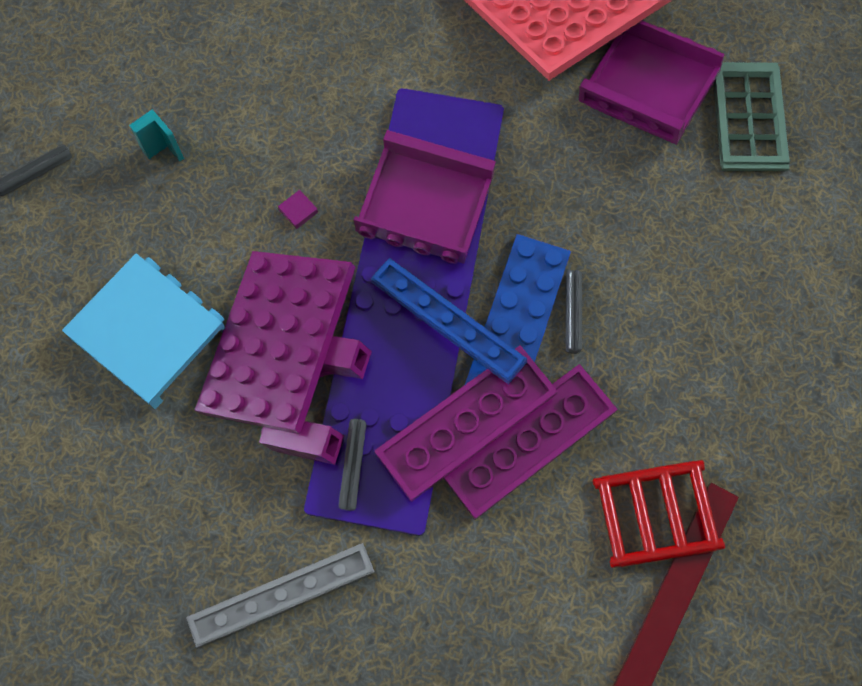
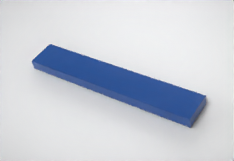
[371,258,527,385]

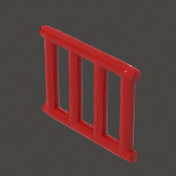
[592,460,725,568]

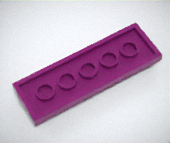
[374,345,558,502]
[443,364,618,520]

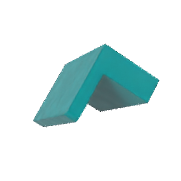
[129,109,184,161]

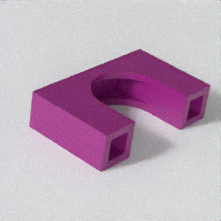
[259,336,372,465]

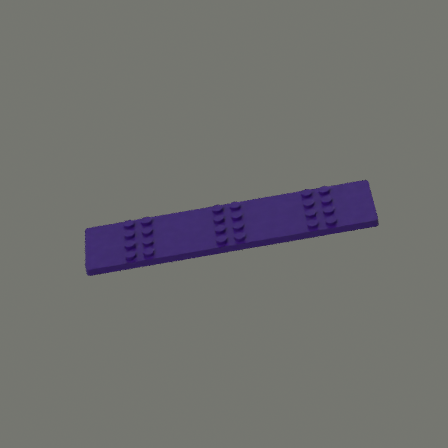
[304,88,504,536]

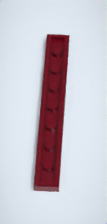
[613,483,739,686]

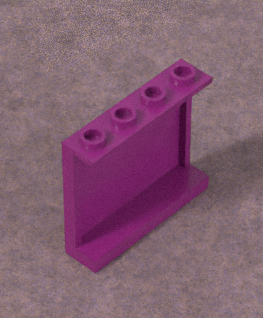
[579,20,725,145]
[354,130,496,264]

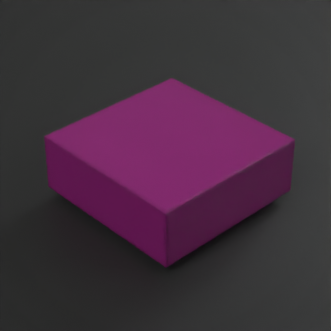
[278,190,318,229]

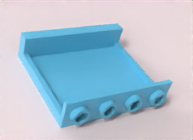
[62,254,225,409]

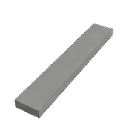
[186,543,375,648]

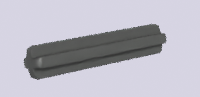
[0,144,72,196]
[566,270,582,354]
[339,419,366,511]

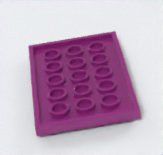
[194,251,356,434]

